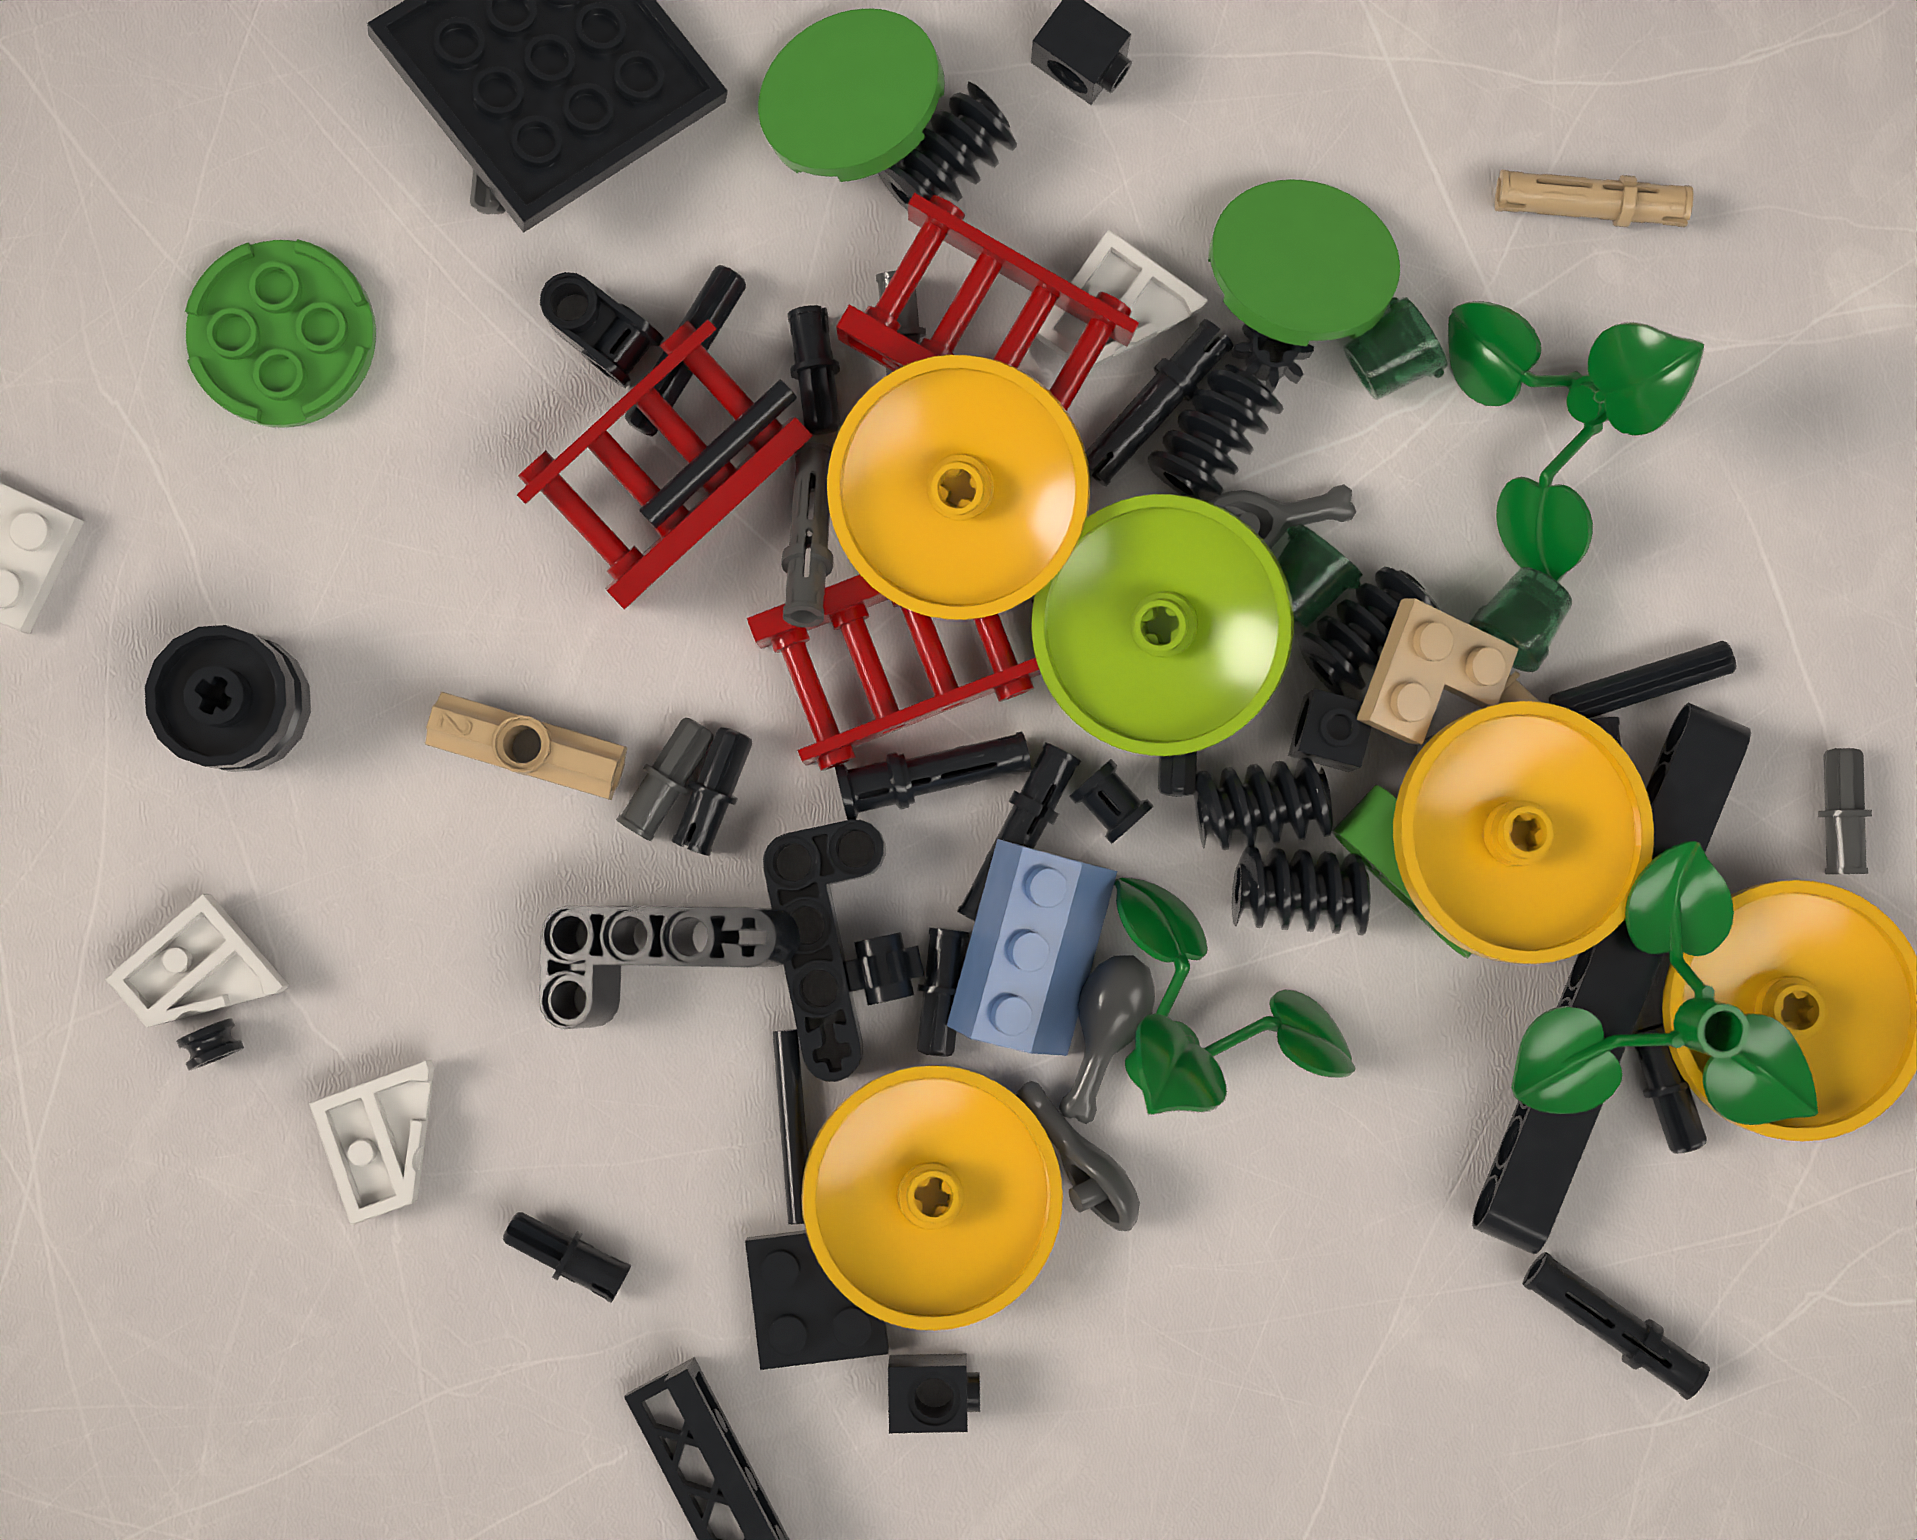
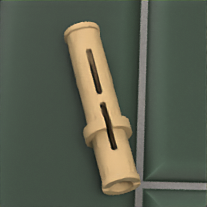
[1495,169,1694,227]

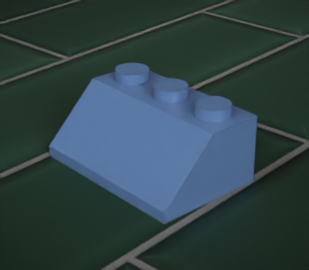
[947,839,1118,1056]

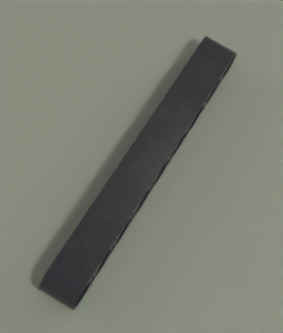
[1472,702,1751,1254]

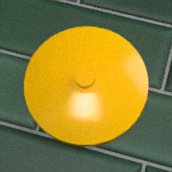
[827,355,1090,620]
[1393,701,1654,964]
[1662,880,1917,1141]
[801,1065,1063,1331]

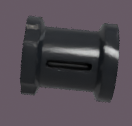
[1069,759,1154,844]

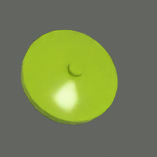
[1032,494,1294,756]

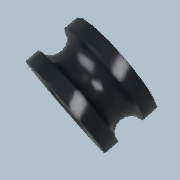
[176,1018,244,1071]

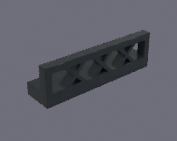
[624,1357,790,1540]

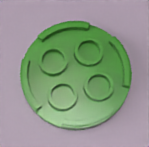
[758,8,945,182]
[1208,179,1400,346]
[185,239,376,428]

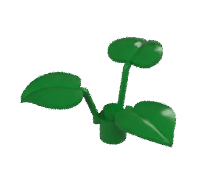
[1448,301,1704,585]
[1511,841,1818,1125]
[1114,877,1356,1115]

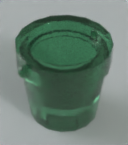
[1343,297,1448,400]
[1277,524,1363,629]
[1468,567,1572,672]

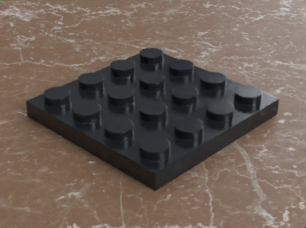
[367,0,728,233]

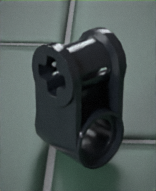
[540,272,664,388]

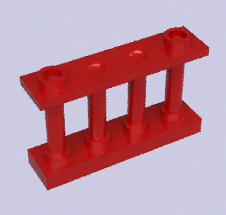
[836,193,1139,411]
[517,320,813,609]
[746,574,1041,771]

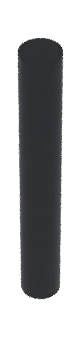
[639,379,797,529]
[772,1029,808,1225]

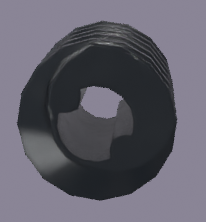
[878,81,1017,211]
[1148,364,1284,499]
[1298,566,1440,696]
[1194,757,1333,850]
[1231,846,1371,936]

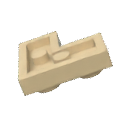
[1357,598,1519,745]

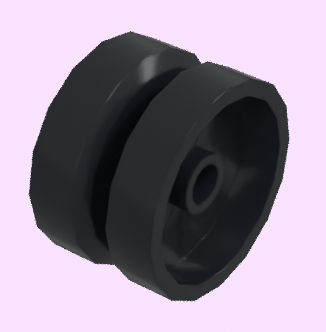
[145,625,311,772]

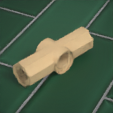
[425,692,628,800]

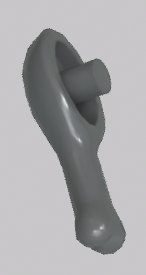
[1208,484,1357,550]
[1059,955,1155,1124]
[1015,1081,1140,1232]

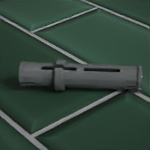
[781,442,834,627]

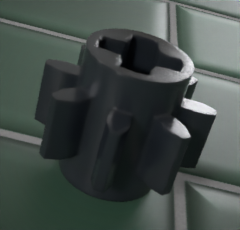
[1232,323,1314,393]
[844,932,924,1005]

